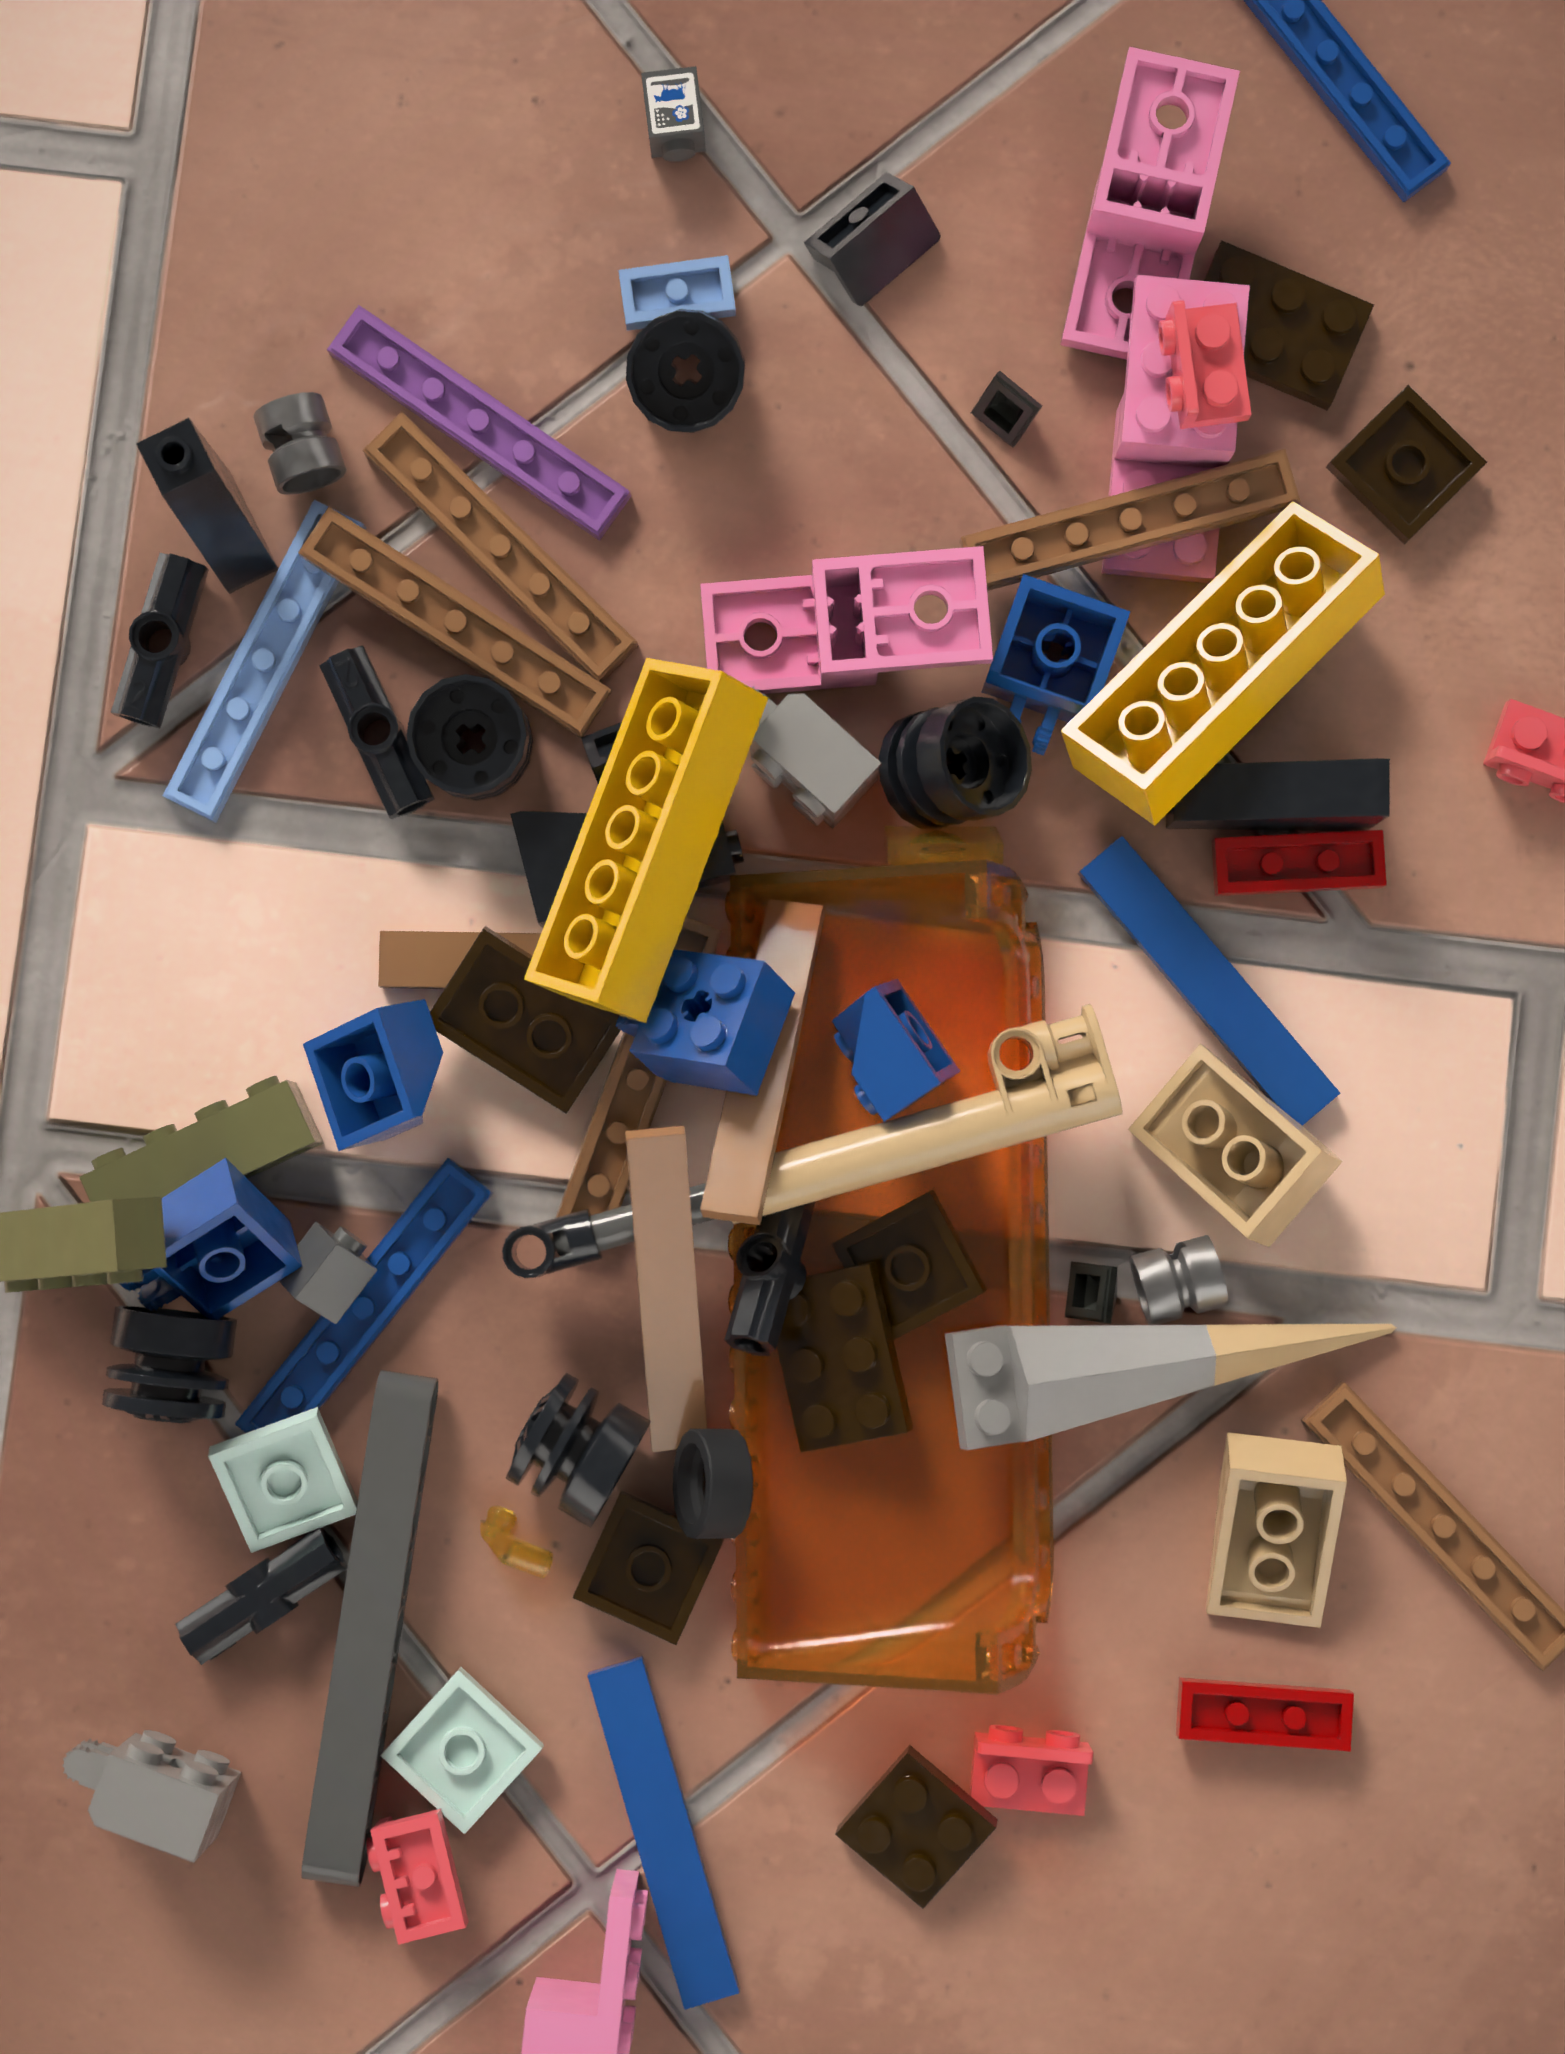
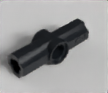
[111,553,209,729]
[319,645,435,819]
[724,1201,816,1356]
[175,1527,348,1665]

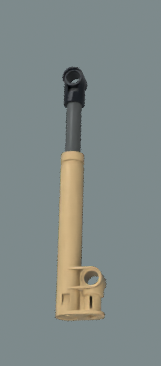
[502,1004,1123,1278]

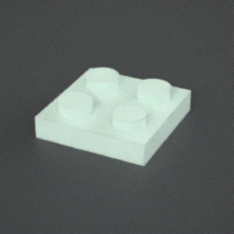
[208,1407,358,1553]
[380,1667,544,1834]

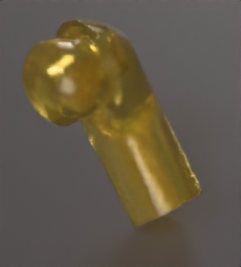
[479,1505,553,1579]

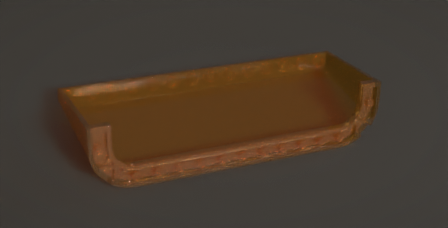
[725,860,1054,1695]

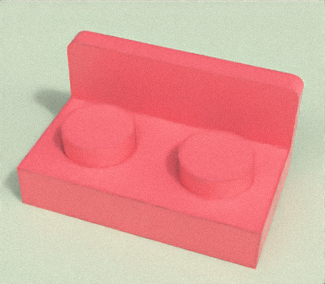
[1158,300,1252,429]
[1483,699,1565,803]
[969,1725,1093,1816]
[366,1809,469,1945]

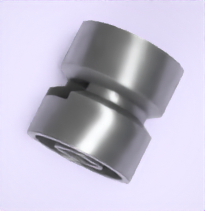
[253,392,347,495]
[1130,1235,1229,1325]

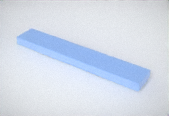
[163,500,366,823]

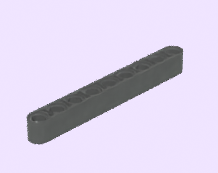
[301,1370,439,1887]

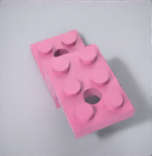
[1060,47,1240,360]
[1102,275,1250,583]
[700,546,993,694]
[521,1869,648,2054]

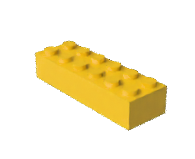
[1061,501,1385,826]
[524,658,769,1023]

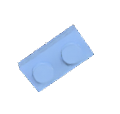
[618,255,736,331]

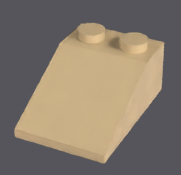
[1128,1044,1343,1247]
[1206,1432,1347,1628]

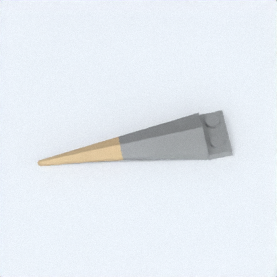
[945,1324,1397,1450]

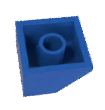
[832,979,961,1122]
[303,999,443,1151]

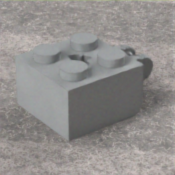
[747,685,881,829]
[62,1730,241,1862]

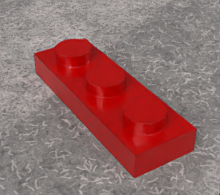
[1212,830,1387,896]
[1176,1677,1354,1752]

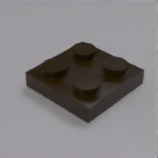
[1326,385,1488,545]
[832,1189,987,1340]
[572,1490,724,1645]
[835,1745,998,1909]

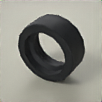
[673,1429,753,1539]

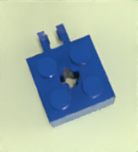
[981,574,1131,756]
[616,949,795,1096]
[119,1158,302,1320]

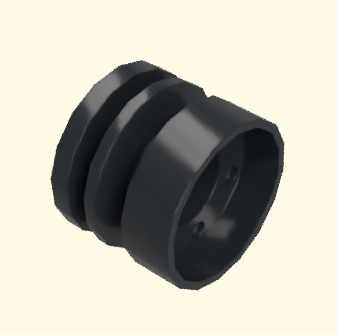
[626,309,745,433]
[406,674,534,801]
[879,697,1032,829]
[102,1306,237,1423]
[506,1373,651,1527]

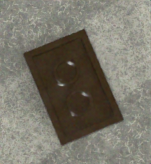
[1204,240,1374,411]
[430,926,621,1114]
[777,1261,914,1453]

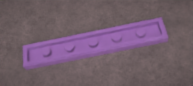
[327,305,631,541]

